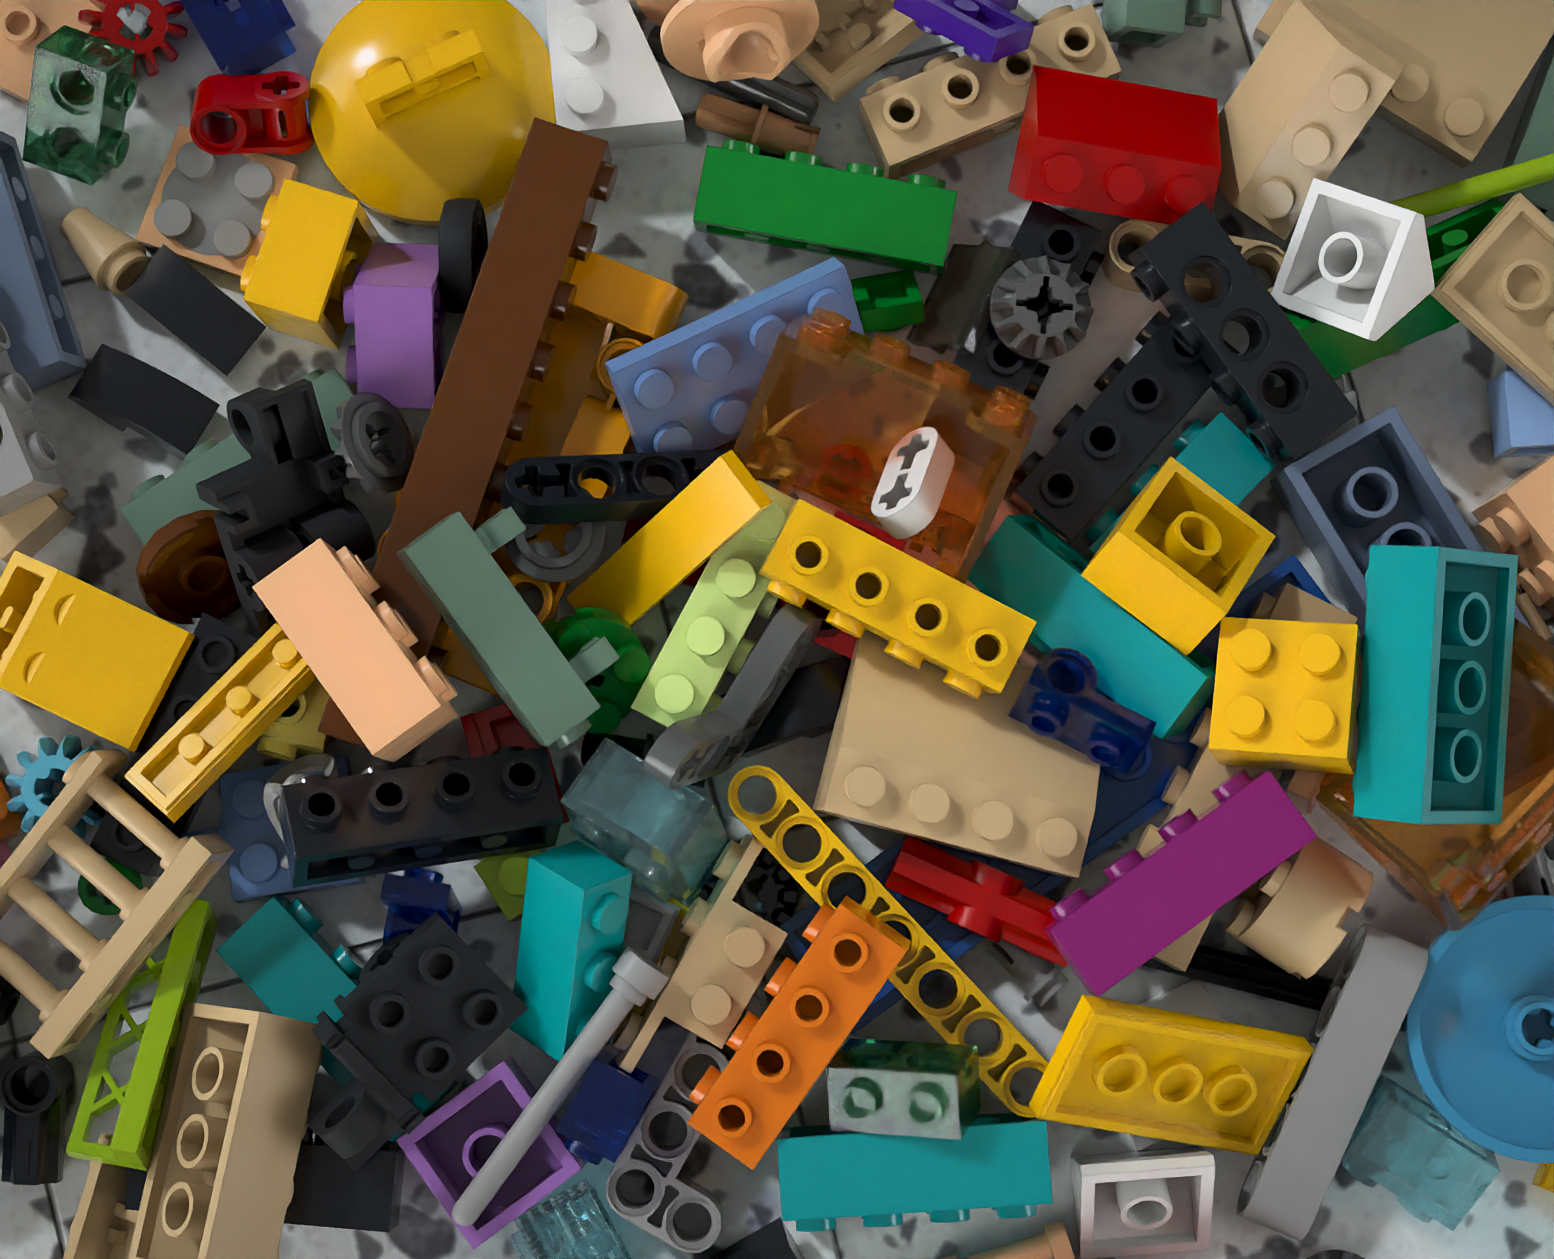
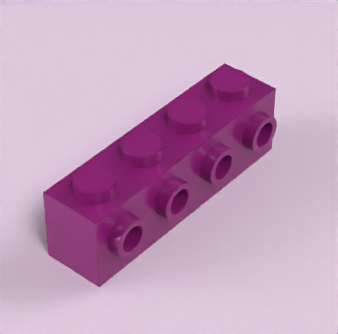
[1043,769,1318,997]

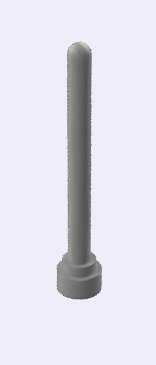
[452,946,670,1226]

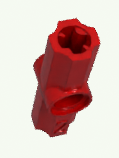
[884,836,1067,967]

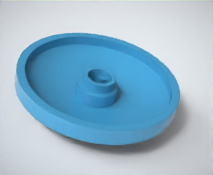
[1404,895,1554,1163]

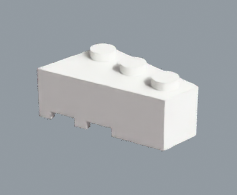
[544,0,686,150]

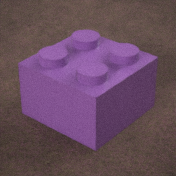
[396,1057,588,1250]

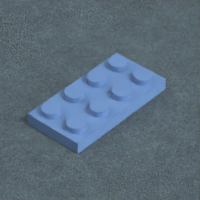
[605,257,875,478]

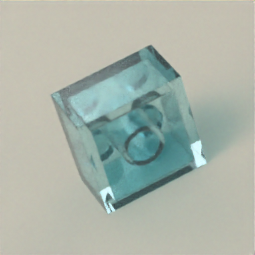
[560,737,730,908]

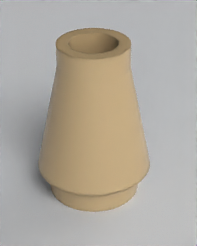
[60,207,150,296]

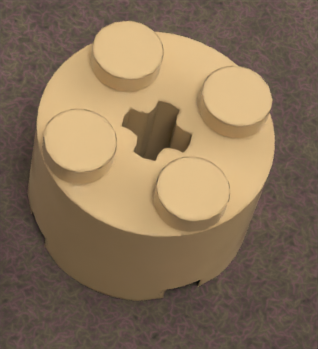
[1224,837,1373,980]

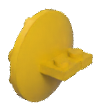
[308,0,556,226]

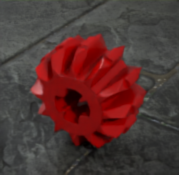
[78,0,188,79]

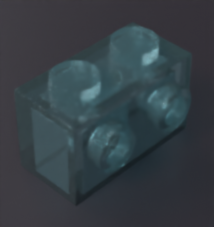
[1342,1074,1500,1231]

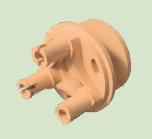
[636,0,820,83]

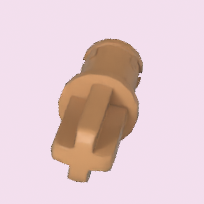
[695,93,821,157]

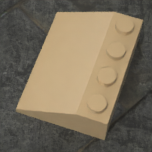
[1253,0,1554,168]
[812,629,1109,878]

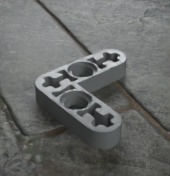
[643,603,822,790]

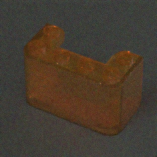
[733,308,1038,584]

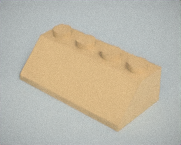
[128,1002,323,1259]

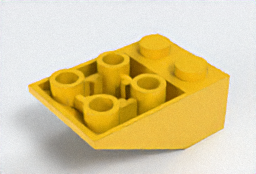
[0,551,195,752]

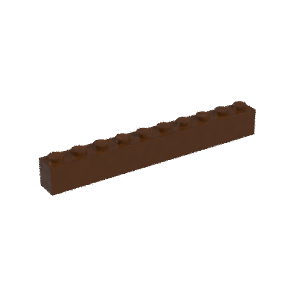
[317,117,618,760]

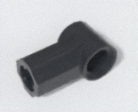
[0,1050,74,1185]

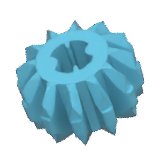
[5,734,117,840]

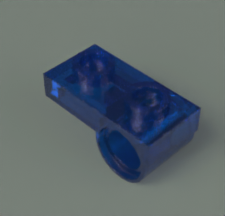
[1008,647,1157,774]
[380,868,462,945]

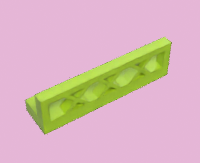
[66,899,219,1171]

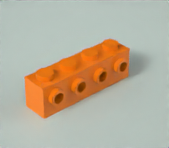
[687,895,912,1170]

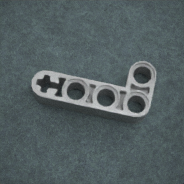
[605,993,763,1253]

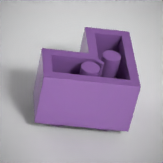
[343,242,448,409]

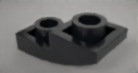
[124,243,266,376]
[67,344,220,461]
[721,656,851,758]

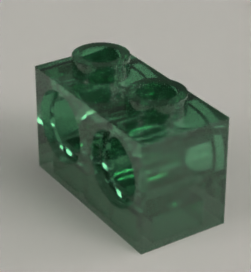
[22,25,138,186]
[826,1038,981,1140]

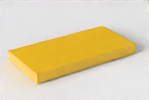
[1029,994,1314,1155]

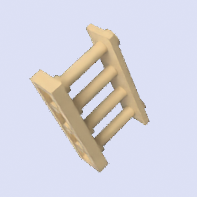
[0,749,235,1059]

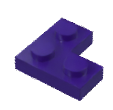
[893,0,1035,63]

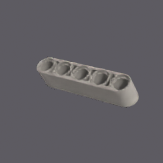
[1236,923,1428,1241]

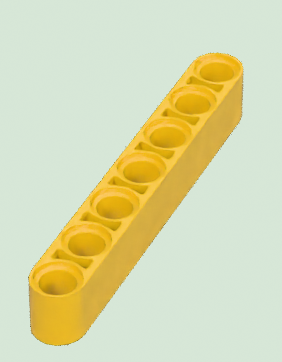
[727,765,1049,1118]

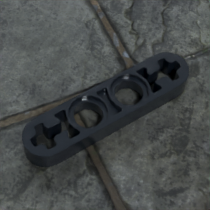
[500,450,751,525]

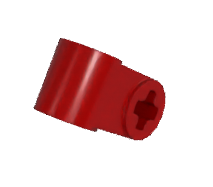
[189,71,315,156]

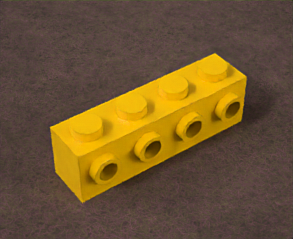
[758,498,1037,699]

